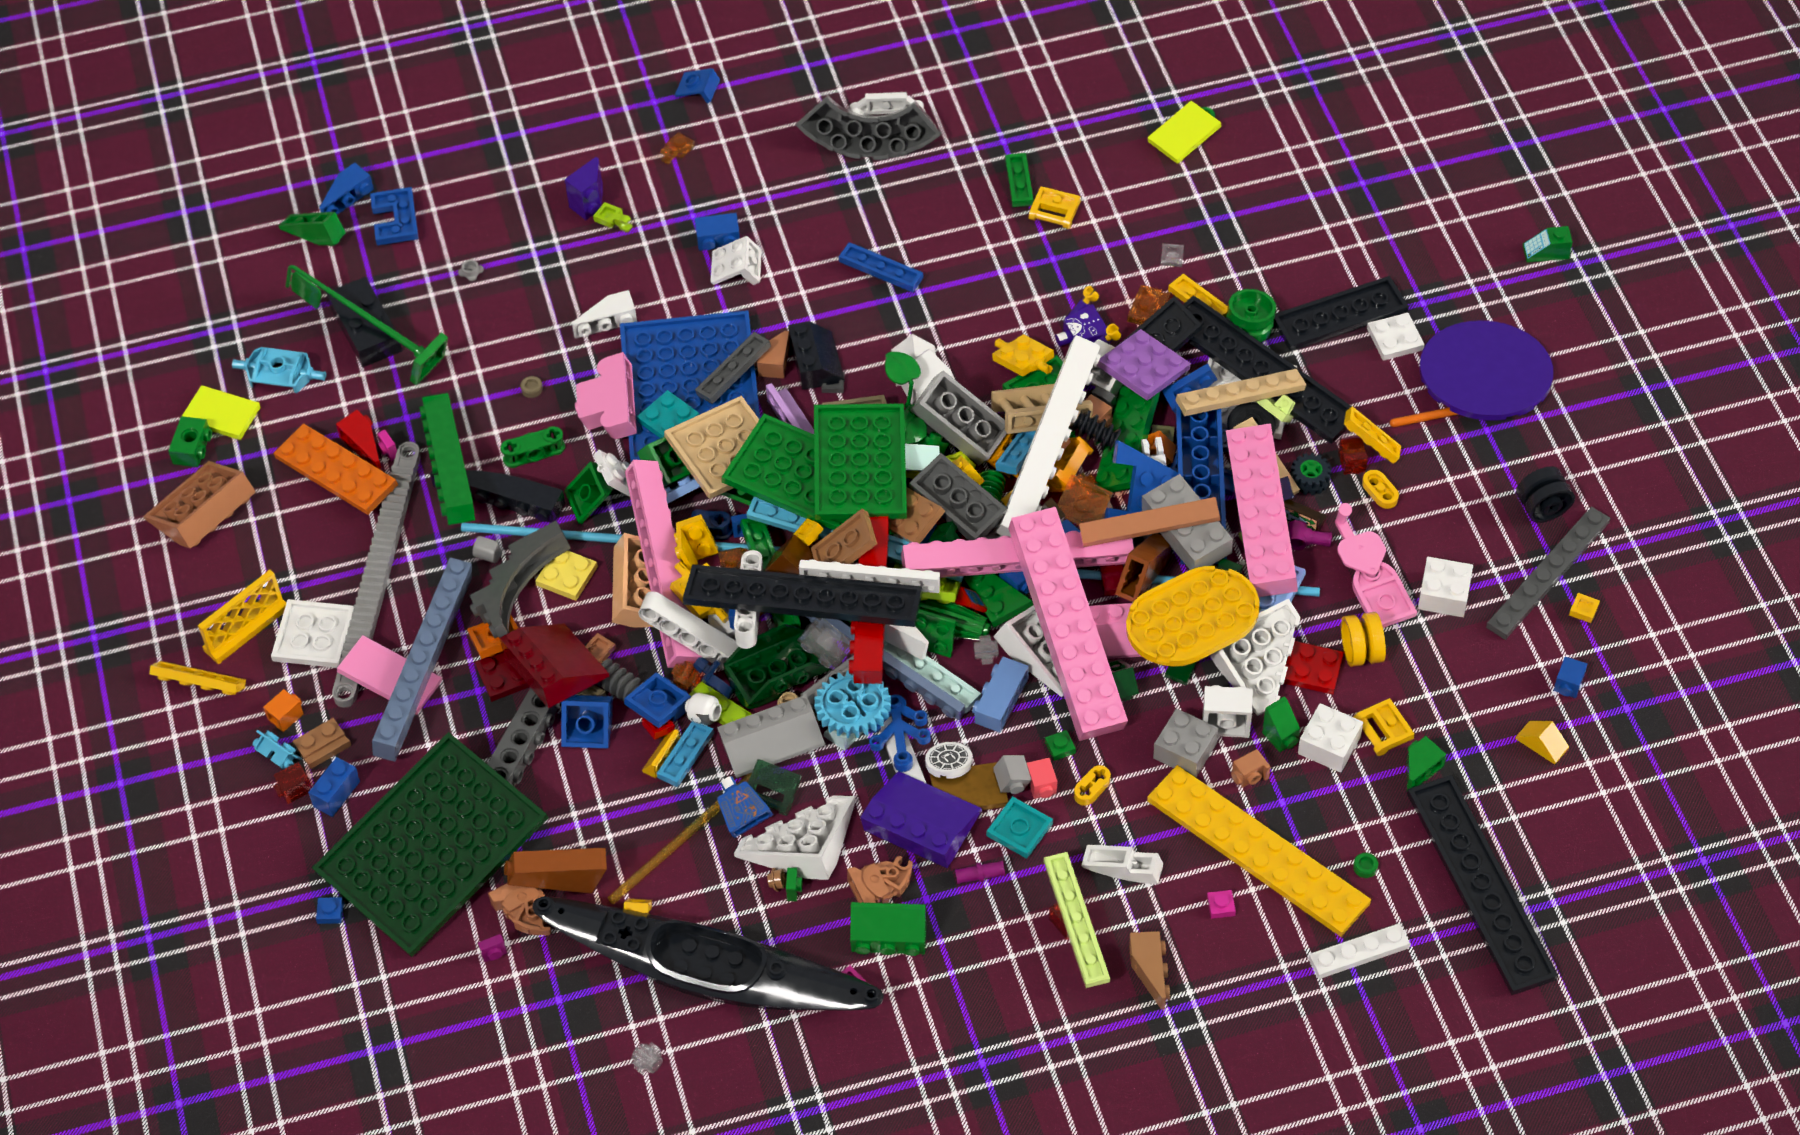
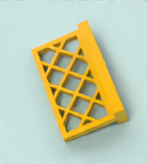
[198,570,286,665]

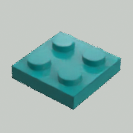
[637,390,699,438]
[986,796,1053,859]

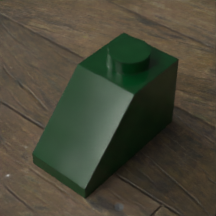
[1108,659,1139,701]

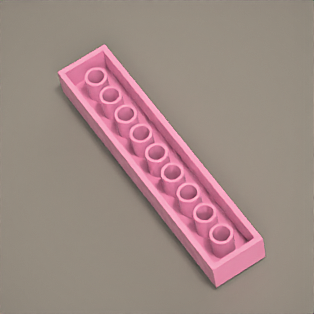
[1008,507,1128,741]

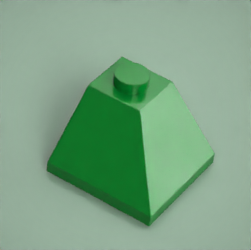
[564,461,614,524]

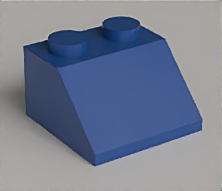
[561,695,613,749]

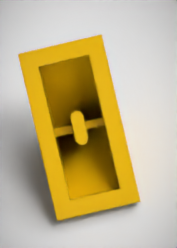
[1515,721,1569,765]

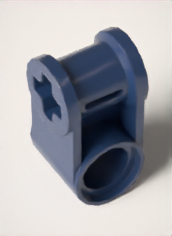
[691,509,733,541]

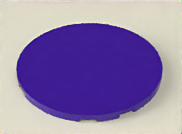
[1419,321,1554,421]

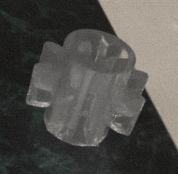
[973,635,999,665]
[631,1042,663,1075]

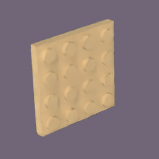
[664,396,759,499]

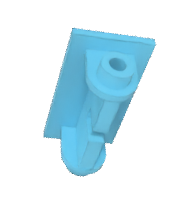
[253,730,302,770]

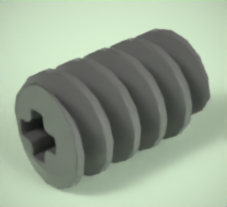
[596,658,644,701]

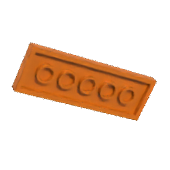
[273,423,398,515]

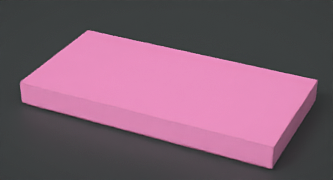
[337,635,442,715]

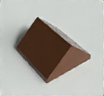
[764,534,814,575]

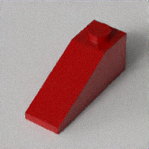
[336,410,382,471]

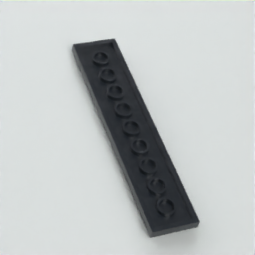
[1183,295,1352,444]
[683,564,922,627]
[1407,775,1558,995]

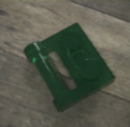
[748,759,803,816]

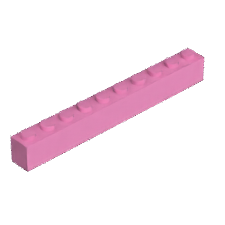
[625,460,702,669]
[901,531,1134,578]

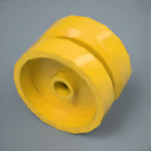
[1341,612,1386,667]

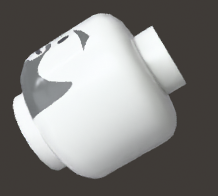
[685,693,722,726]

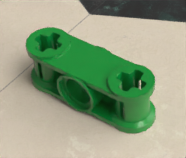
[500,426,565,468]

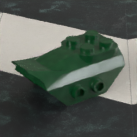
[723,624,835,709]

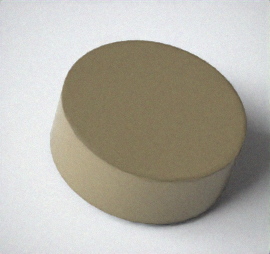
[520,376,543,398]

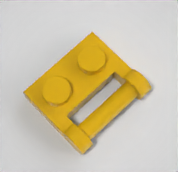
[1029,186,1081,229]
[1353,698,1414,756]

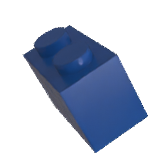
[695,213,740,251]
[308,757,360,817]

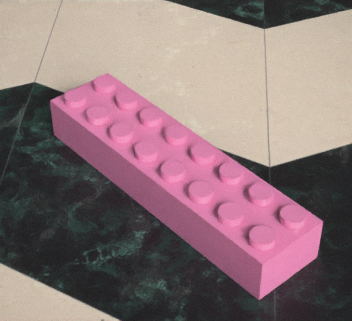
[1226,423,1298,597]

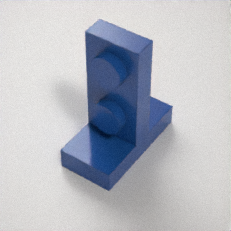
[1162,363,1218,415]

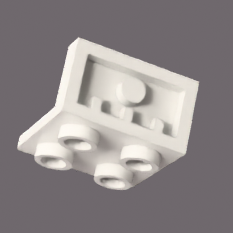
[711,236,762,285]

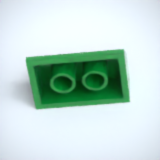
[850,902,926,956]

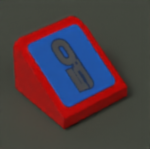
[955,587,987,613]

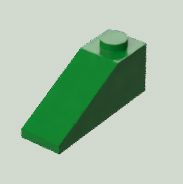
[278,212,346,246]

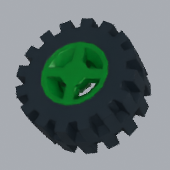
[1290,453,1331,495]

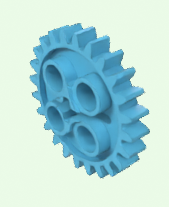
[814,670,891,738]

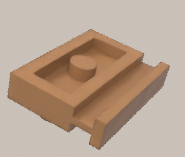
[292,718,351,769]

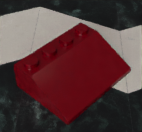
[500,623,610,708]

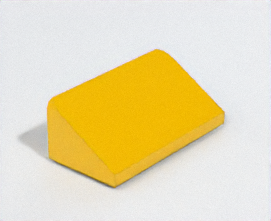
[642,729,680,778]

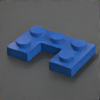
[370,187,419,246]

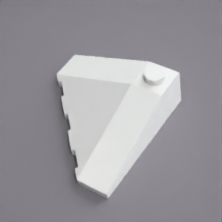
[1210,599,1301,716]
[993,605,1064,697]
[734,796,856,880]

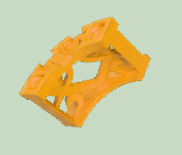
[987,433,1094,492]

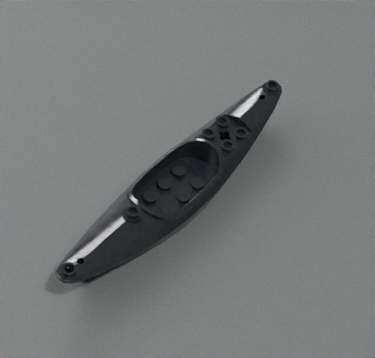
[532,896,884,1011]

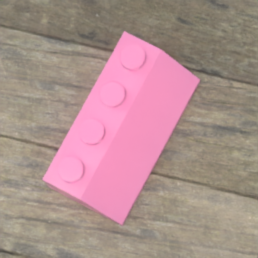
[1089,603,1142,659]

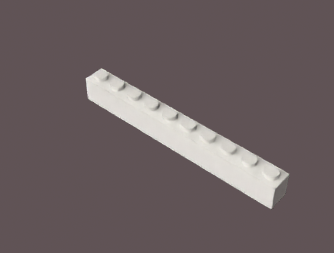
[996,335,1101,537]

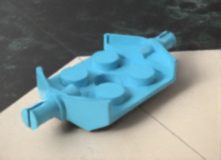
[232,347,326,393]

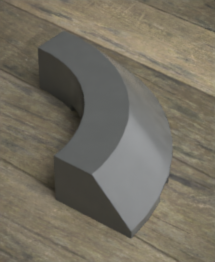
[795,95,942,160]

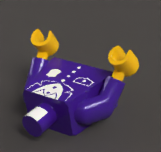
[1055,286,1121,347]

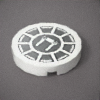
[925,742,973,779]

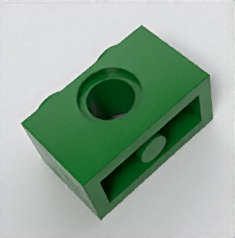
[168,416,212,467]

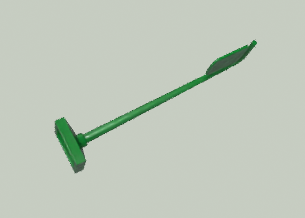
[286,265,448,386]

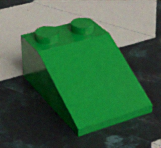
[637,437,692,488]

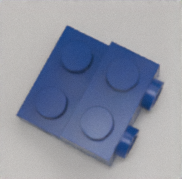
[624,672,691,728]

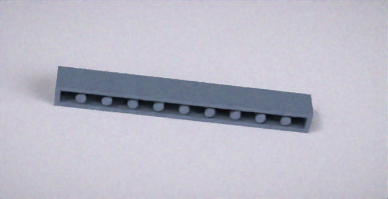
[372,558,472,762]

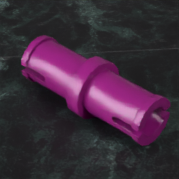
[955,860,1005,884]

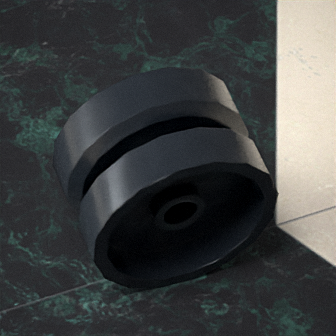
[1516,466,1575,523]

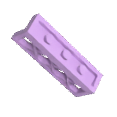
[766,383,814,434]

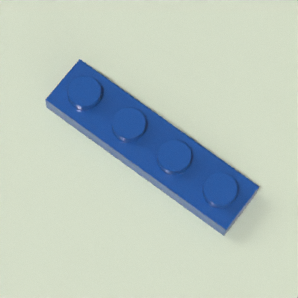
[839,242,924,292]

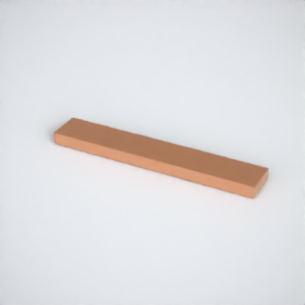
[1079,497,1220,547]

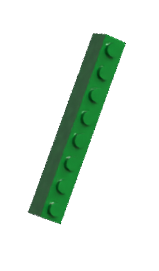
[419,393,475,525]

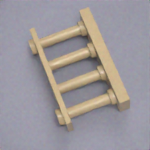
[991,384,1093,434]

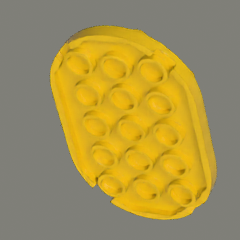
[1126,566,1260,666]

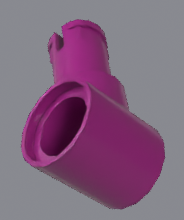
[1287,520,1332,550]

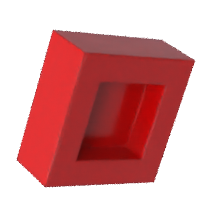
[642,718,675,740]

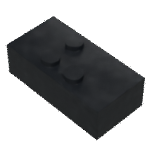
[326,277,402,368]

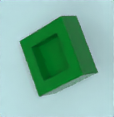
[1045,730,1076,761]
[786,868,802,901]

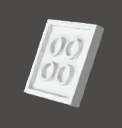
[271,599,354,668]

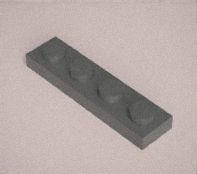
[695,332,771,404]

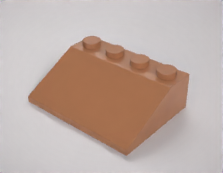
[143,461,256,548]

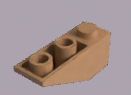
[1129,931,1170,1010]

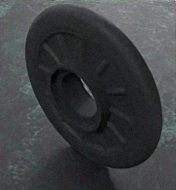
[1227,402,1276,435]

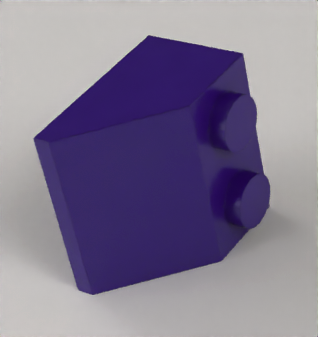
[564,157,603,220]

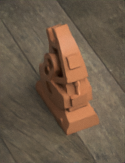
[847,856,913,903]
[488,883,552,935]

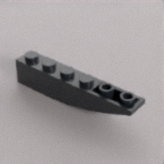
[430,470,565,523]

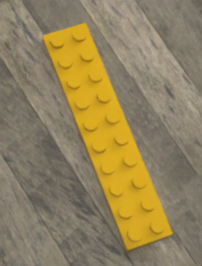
[1147,765,1371,937]

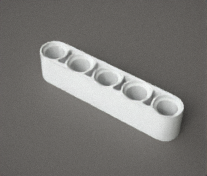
[734,550,764,649]
[638,591,738,670]

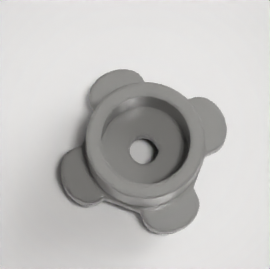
[458,260,484,281]

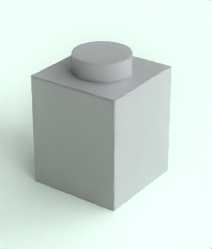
[993,755,1032,794]

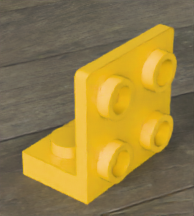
[674,514,719,570]

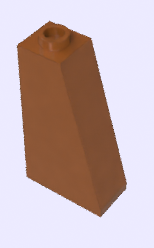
[1115,533,1173,602]
[504,848,607,893]

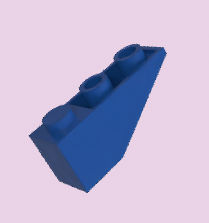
[319,163,374,214]

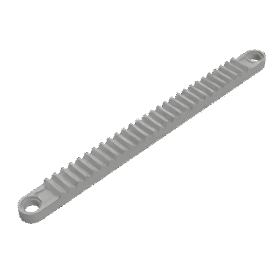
[332,442,421,708]

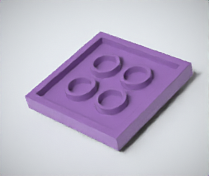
[1097,329,1191,401]

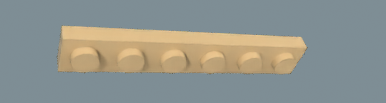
[1176,369,1306,416]

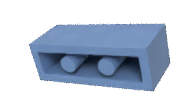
[972,657,1029,733]

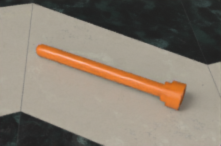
[1390,408,1459,427]

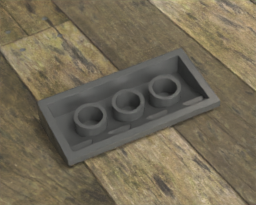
[909,453,1007,540]

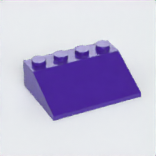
[860,771,982,869]

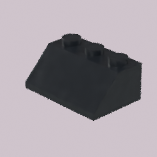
[788,321,845,390]

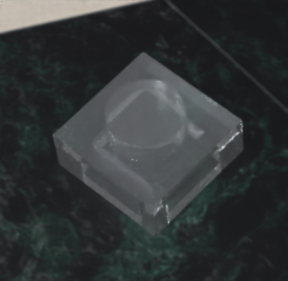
[1161,244,1184,267]

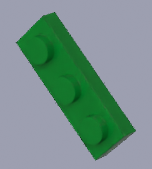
[1005,153,1033,207]

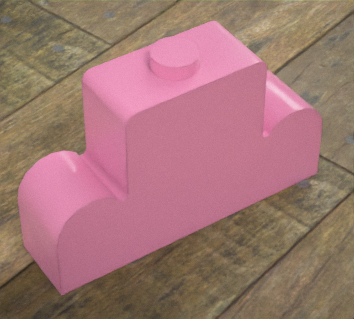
[575,352,637,439]

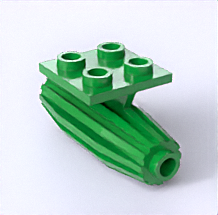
[915,599,991,658]

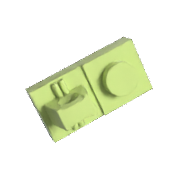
[1255,395,1295,423]

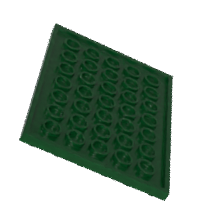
[312,732,549,958]

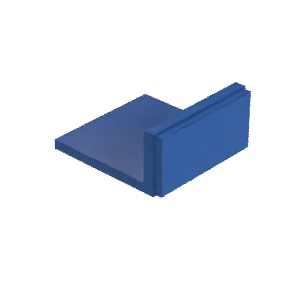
[674,68,720,103]

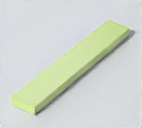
[1044,852,1110,988]

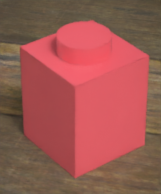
[1026,758,1057,799]

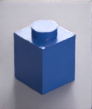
[1553,656,1588,698]

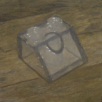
[797,618,850,670]

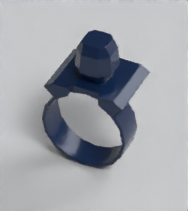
[693,657,734,700]

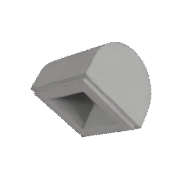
[473,536,502,563]

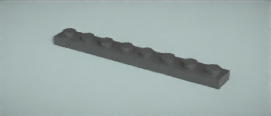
[1486,506,1610,640]

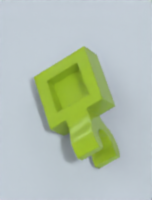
[593,202,633,232]

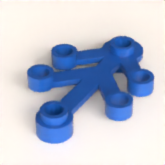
[868,695,931,772]

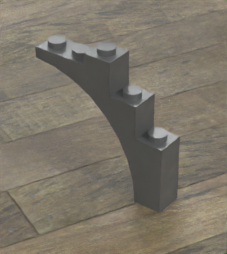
[470,521,571,638]

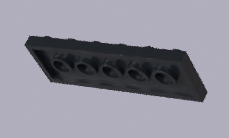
[1273,276,1409,351]

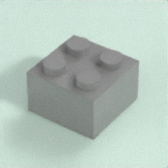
[1153,708,1219,778]

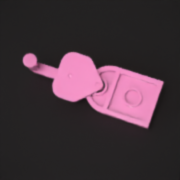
[1335,503,1417,628]

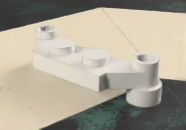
[850,92,926,115]

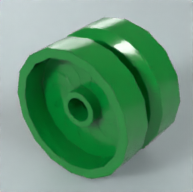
[1226,289,1276,342]

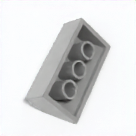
[717,695,825,778]

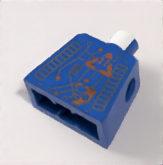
[717,776,773,838]

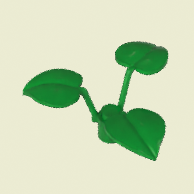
[885,352,927,444]

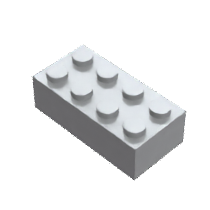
[910,371,1007,465]
[1142,474,1233,570]

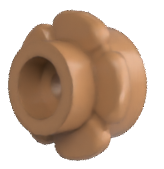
[767,868,786,892]

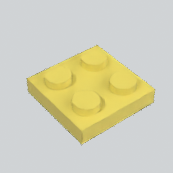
[535,550,598,601]

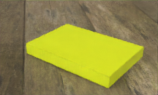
[1148,101,1221,164]
[182,385,261,440]

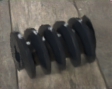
[1071,410,1122,452]

